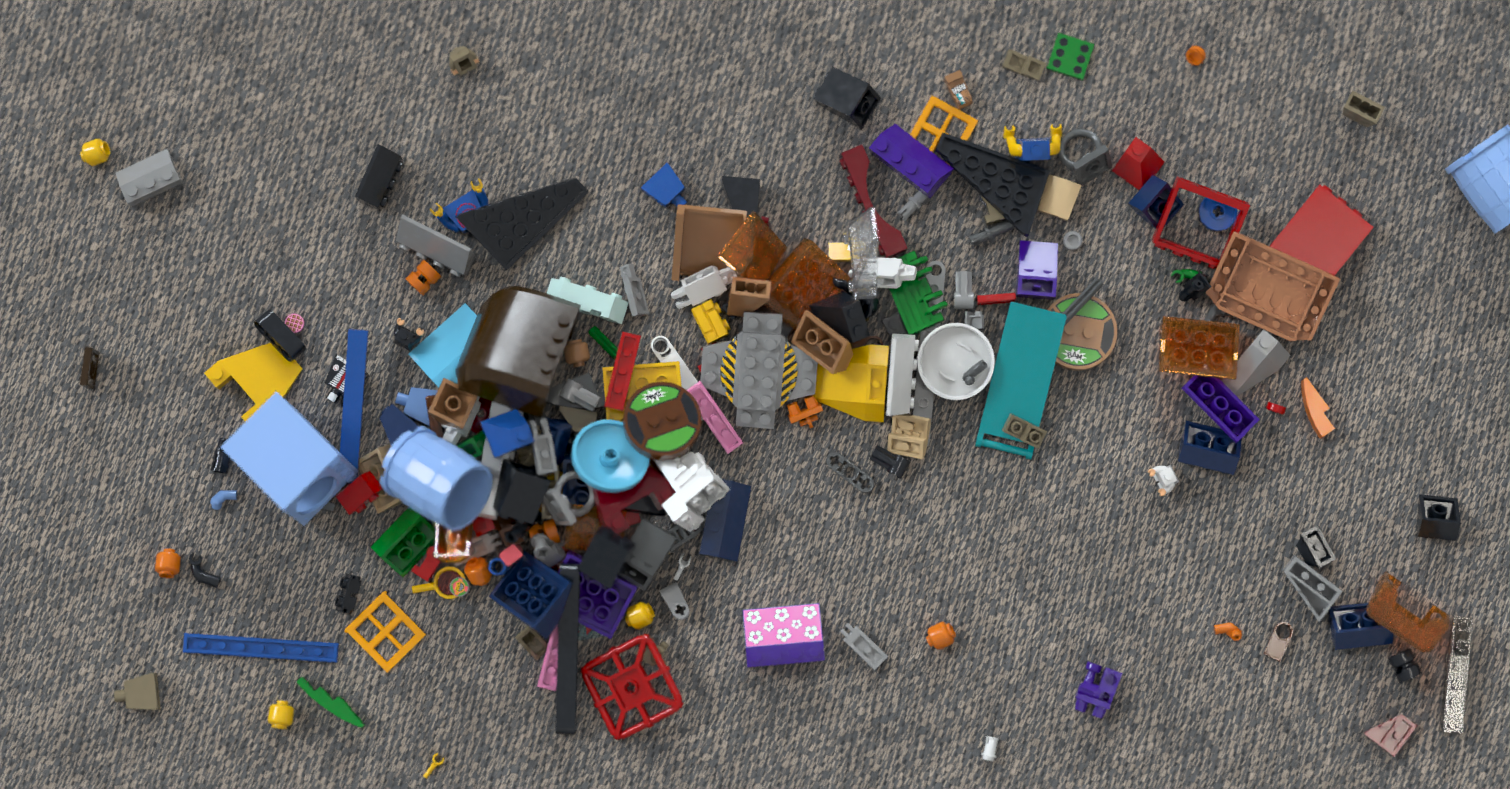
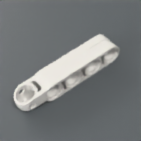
[651,336,703,421]

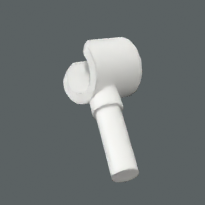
[674,553,691,581]

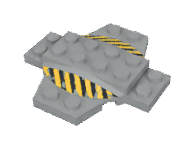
[700,311,817,429]

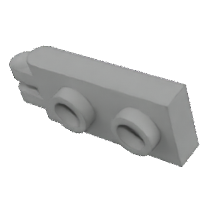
[449,533,503,567]
[840,623,888,671]

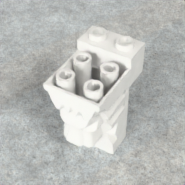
[654,452,730,532]

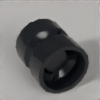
[1388,648,1422,683]

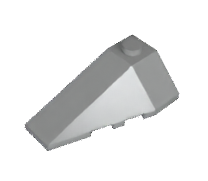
[1221,329,1291,396]

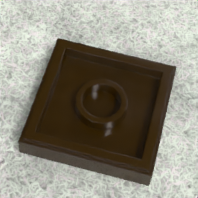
[80,347,100,389]

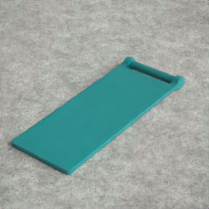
[975,302,1067,460]

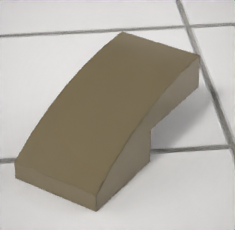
[1001,49,1046,81]

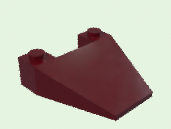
[592,465,676,534]

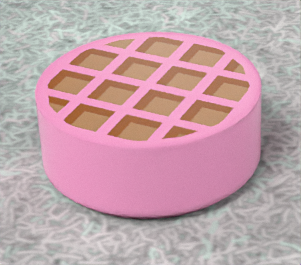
[285,314,305,333]

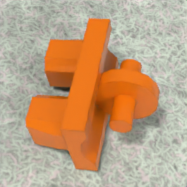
[787,395,823,429]

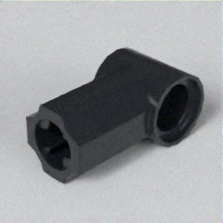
[869,445,911,479]

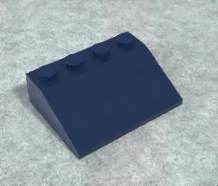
[489,551,572,639]

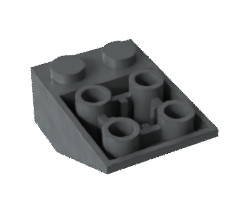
[622,518,676,591]

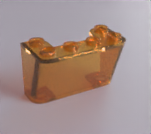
[1367,571,1450,653]

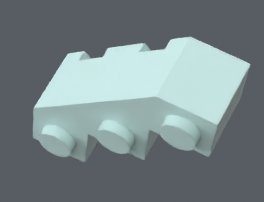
[547,277,629,324]

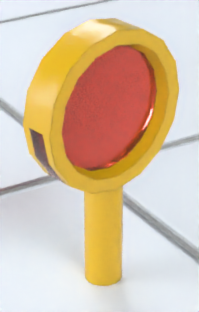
[412,567,466,599]

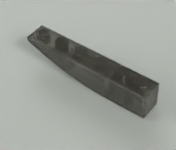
[1439,615,1473,734]

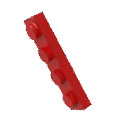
[604,332,641,411]

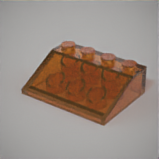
[764,238,851,331]
[1159,316,1240,380]

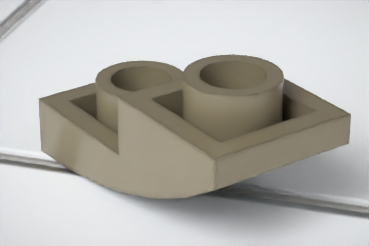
[1002,413,1047,449]

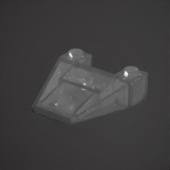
[843,207,878,299]

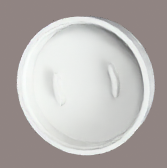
[917,323,995,400]

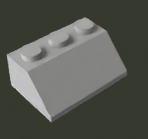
[116,149,183,207]

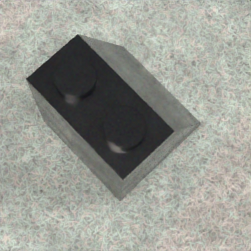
[813,67,881,130]
[722,176,760,233]
[809,291,870,343]
[493,459,550,524]
[577,525,636,589]

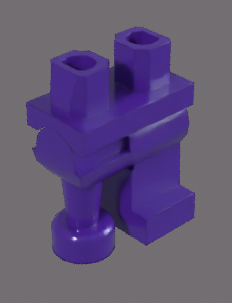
[1075,661,1122,719]

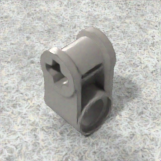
[531,534,566,568]
[659,582,690,620]

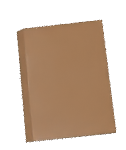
[428,378,478,429]

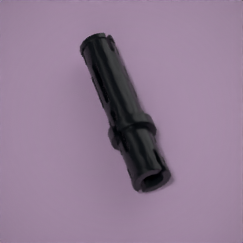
[505,511,542,544]

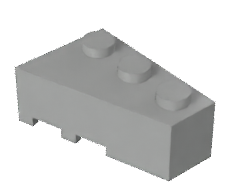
[1283,555,1343,622]

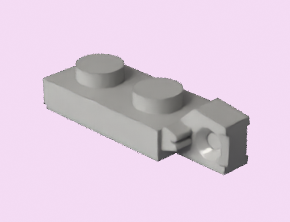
[620,264,649,317]

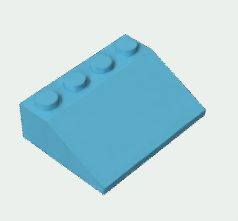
[409,303,477,388]

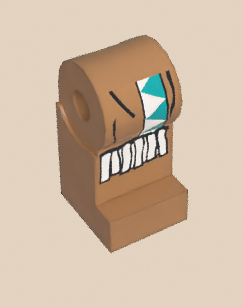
[944,70,973,110]

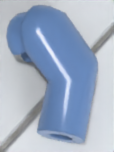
[210,490,237,510]

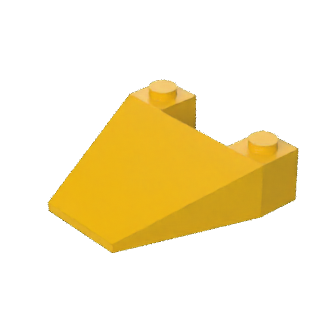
[204,343,302,422]

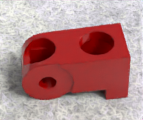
[411,546,444,582]

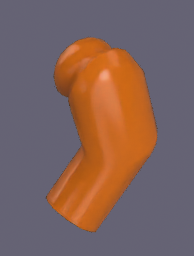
[1214,622,1242,641]

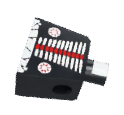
[325,354,369,404]

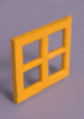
[910,95,978,165]
[344,591,426,673]

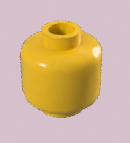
[80,138,110,166]
[625,601,655,630]
[268,700,294,729]

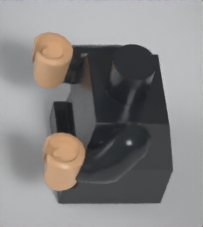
[393,318,425,352]

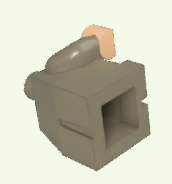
[449,46,479,76]

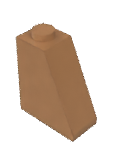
[727,277,771,317]

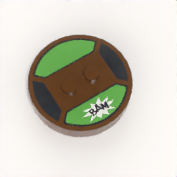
[623,382,701,460]

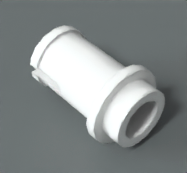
[981,736,999,762]

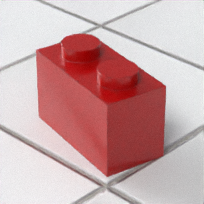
[336,471,383,515]

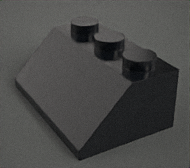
[355,144,404,211]

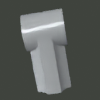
[954,271,974,309]
[559,378,601,412]

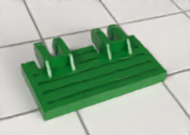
[889,251,948,335]

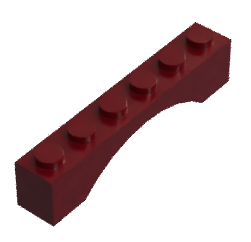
[839,144,908,258]

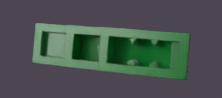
[296,677,366,728]

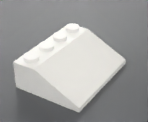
[886,333,919,416]

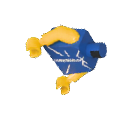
[1003,124,1062,160]

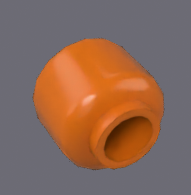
[155,548,181,578]
[464,557,492,586]
[926,621,956,650]

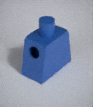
[641,163,687,208]

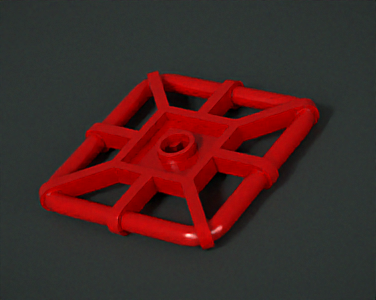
[580,634,684,740]

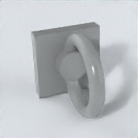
[543,471,595,525]

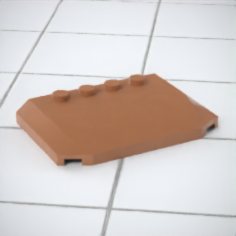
[1206,231,1340,341]

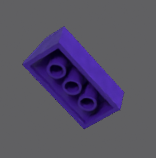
[869,124,954,199]
[1182,365,1260,443]

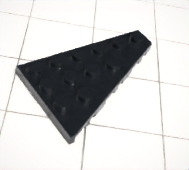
[936,132,1050,237]
[455,177,589,271]

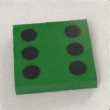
[1047,33,1094,81]

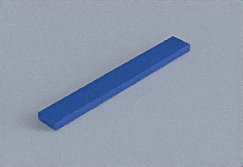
[340,329,369,483]
[183,633,339,663]

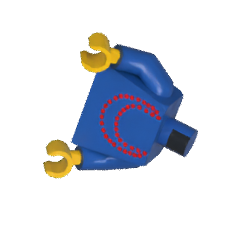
[430,178,489,234]

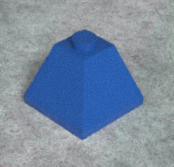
[480,409,535,458]

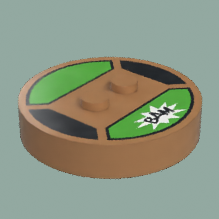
[1047,293,1117,371]

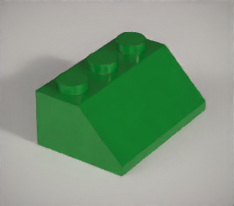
[371,507,443,577]

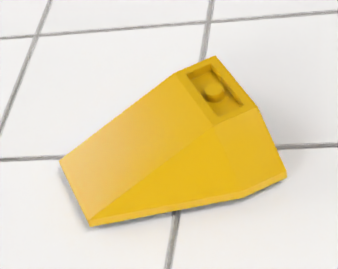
[813,344,889,422]

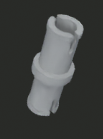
[897,191,928,221]

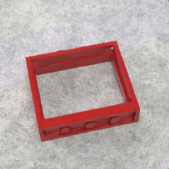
[1152,176,1250,269]

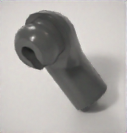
[1203,305,1230,325]
[962,360,988,385]

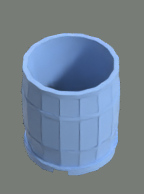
[1445,124,1510,234]
[380,426,492,531]

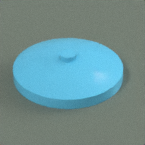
[571,419,649,493]

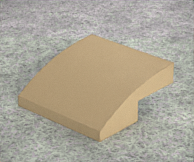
[1037,174,1082,221]
[887,414,931,459]

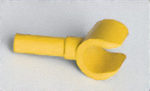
[423,753,444,778]

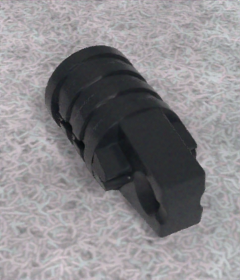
[210,438,231,474]

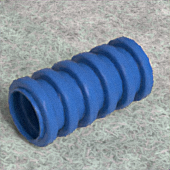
[488,558,510,575]

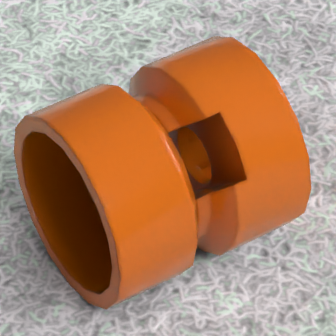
[405,260,442,296]
[528,519,561,550]

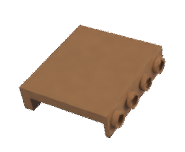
[672,204,750,281]

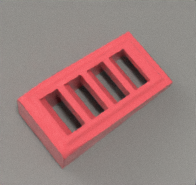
[499,544,523,566]

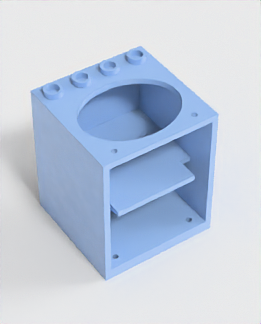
[221,392,359,526]

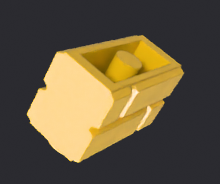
[691,299,730,345]

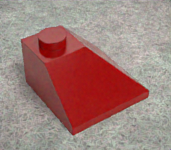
[1112,137,1164,190]

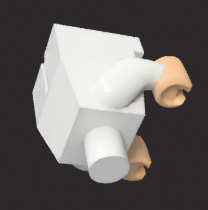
[1147,465,1179,497]

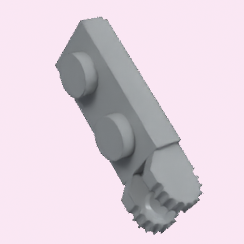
[529,418,558,475]

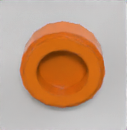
[1186,46,1206,66]

